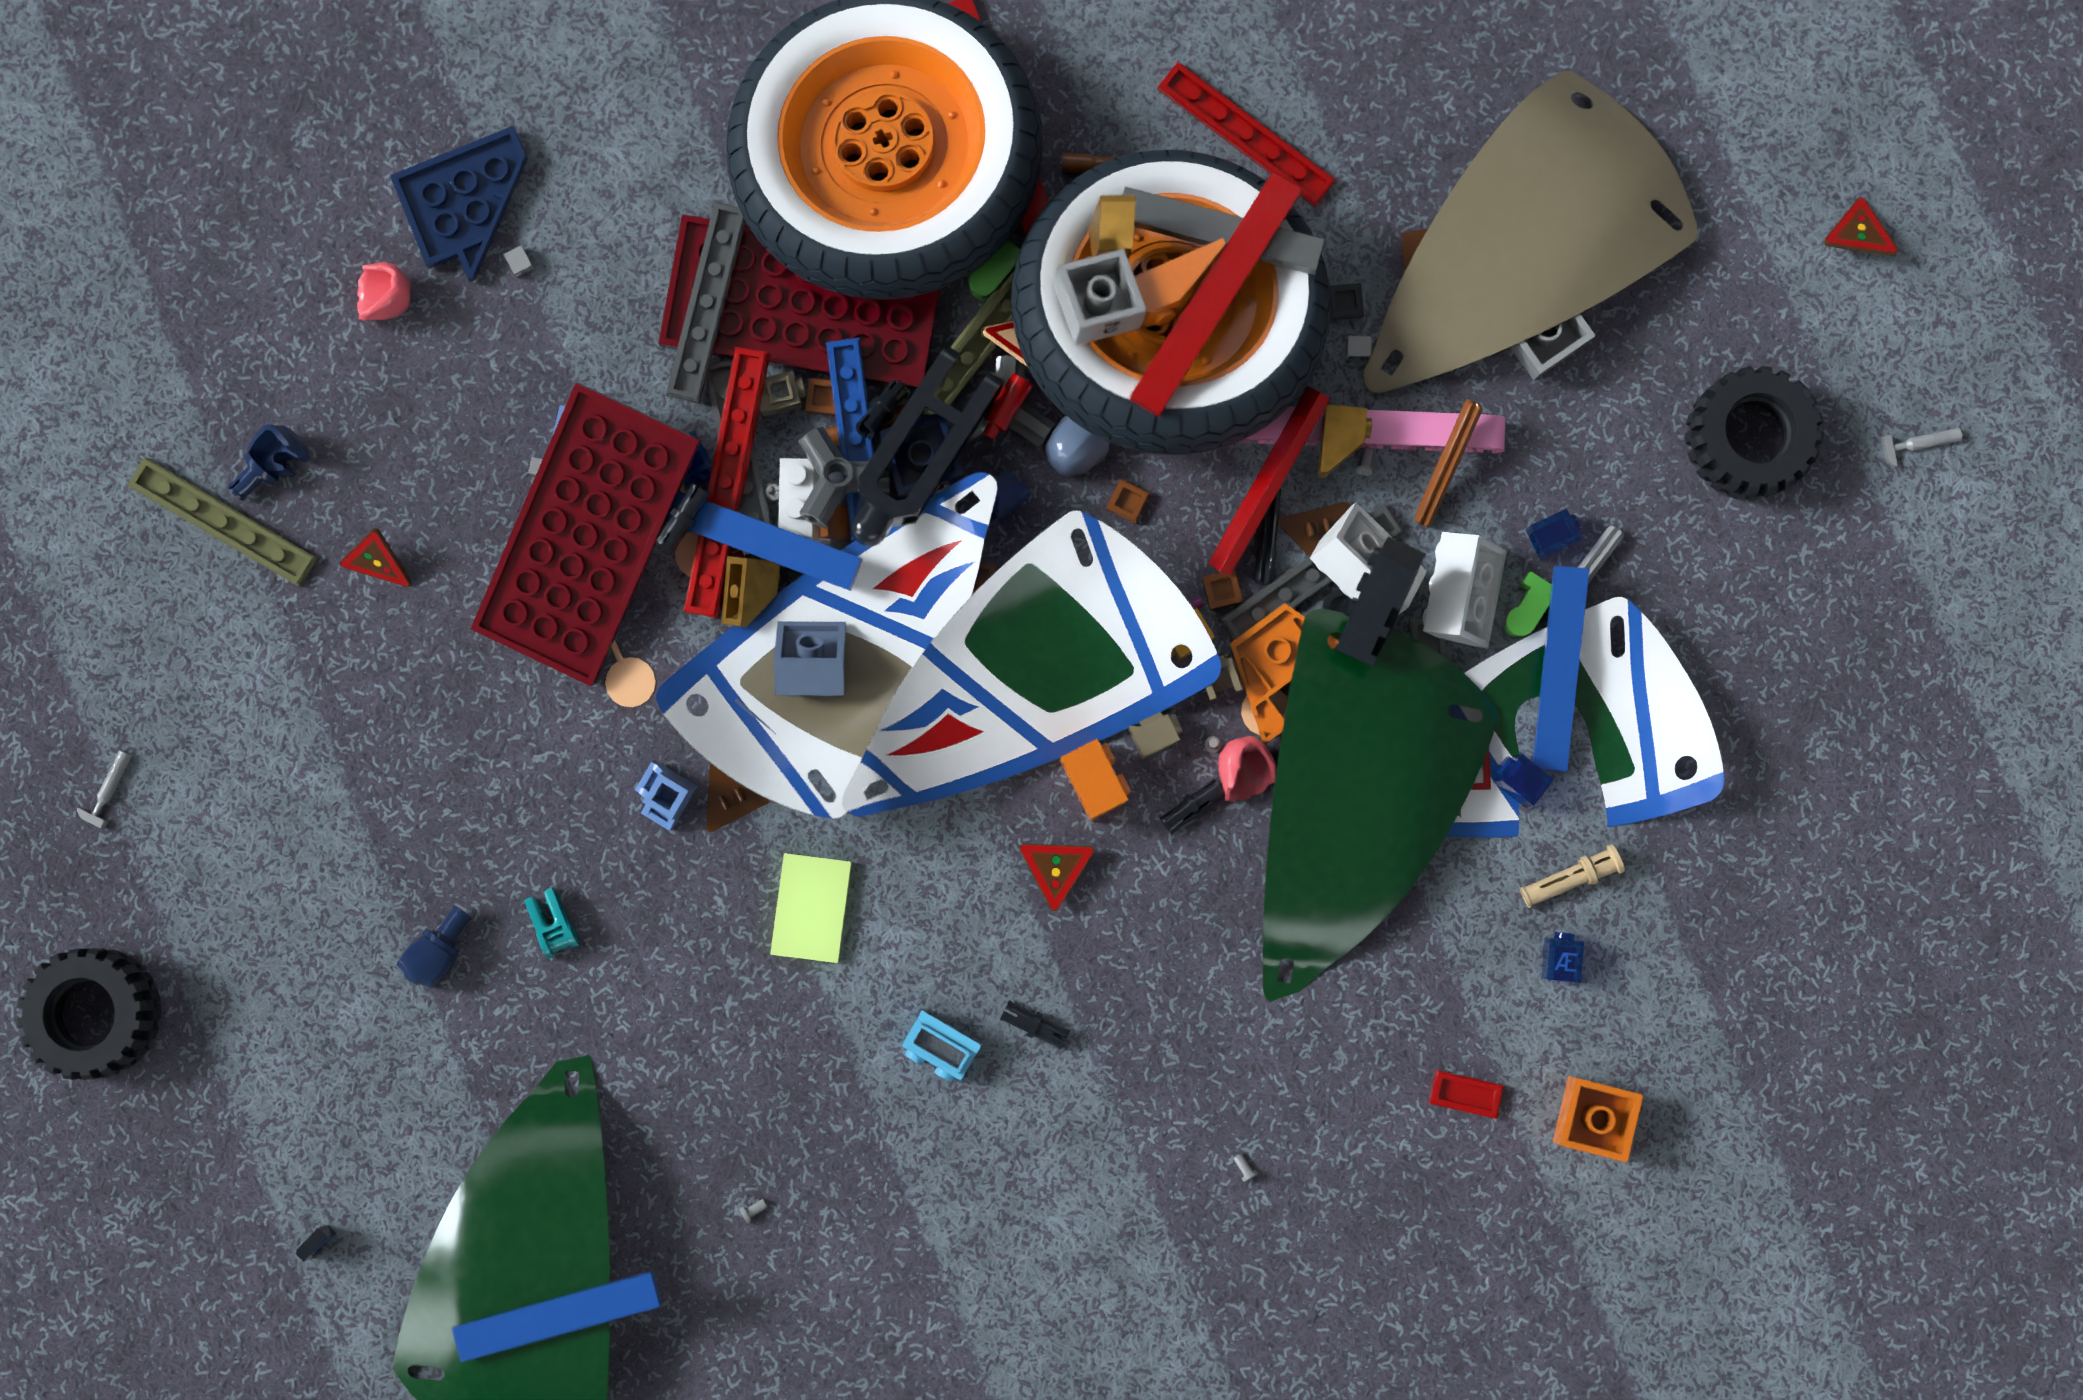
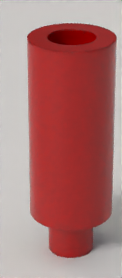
[982,373,1033,440]

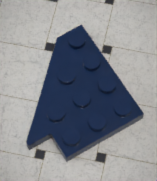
[390,126,528,282]

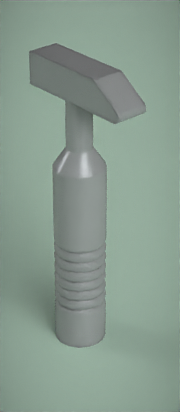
[1881,428,1962,467]
[76,750,132,829]

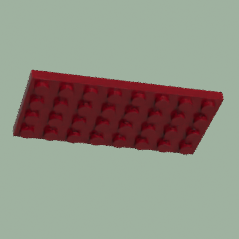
[658,214,940,389]
[470,382,701,687]

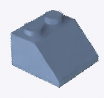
[774,621,846,697]

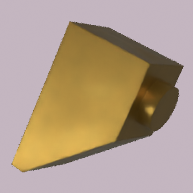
[1089,195,1136,259]
[1318,405,1372,478]
[721,556,780,627]

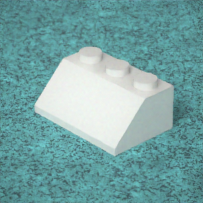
[778,458,849,550]
[1310,503,1427,614]
[1423,532,1507,649]

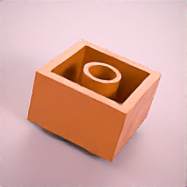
[1060,739,1131,821]
[1552,1076,1643,1163]

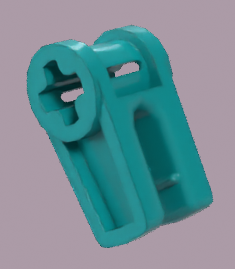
[524,887,580,959]

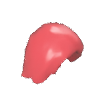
[357,262,411,321]
[1218,736,1277,802]

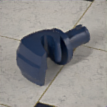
[227,425,310,501]
[397,905,472,988]

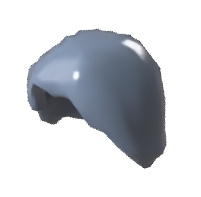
[1045,416,1109,477]

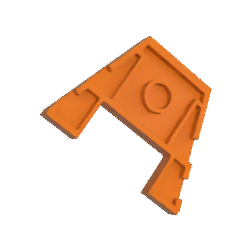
[1230,603,1339,745]

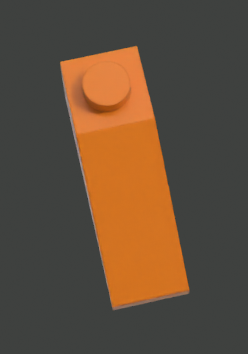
[1134,238,1226,328]

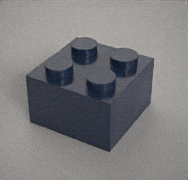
[879,413,964,500]

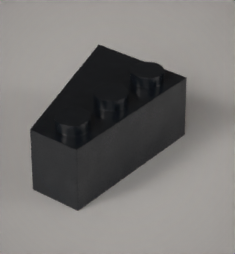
[1335,536,1426,667]

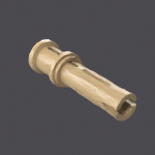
[1520,844,1625,908]

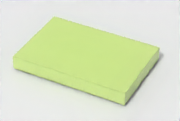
[770,853,852,963]

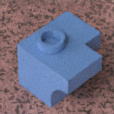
[635,760,698,831]

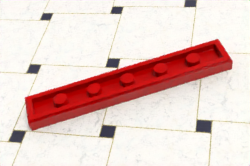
[1157,61,1336,208]
[1208,386,1330,576]

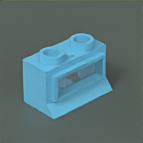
[902,1009,982,1083]

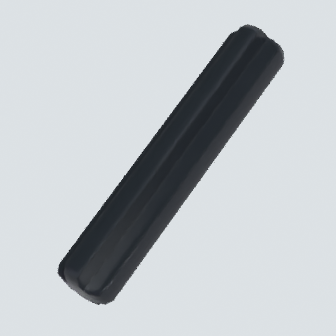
[1255,487,1281,584]

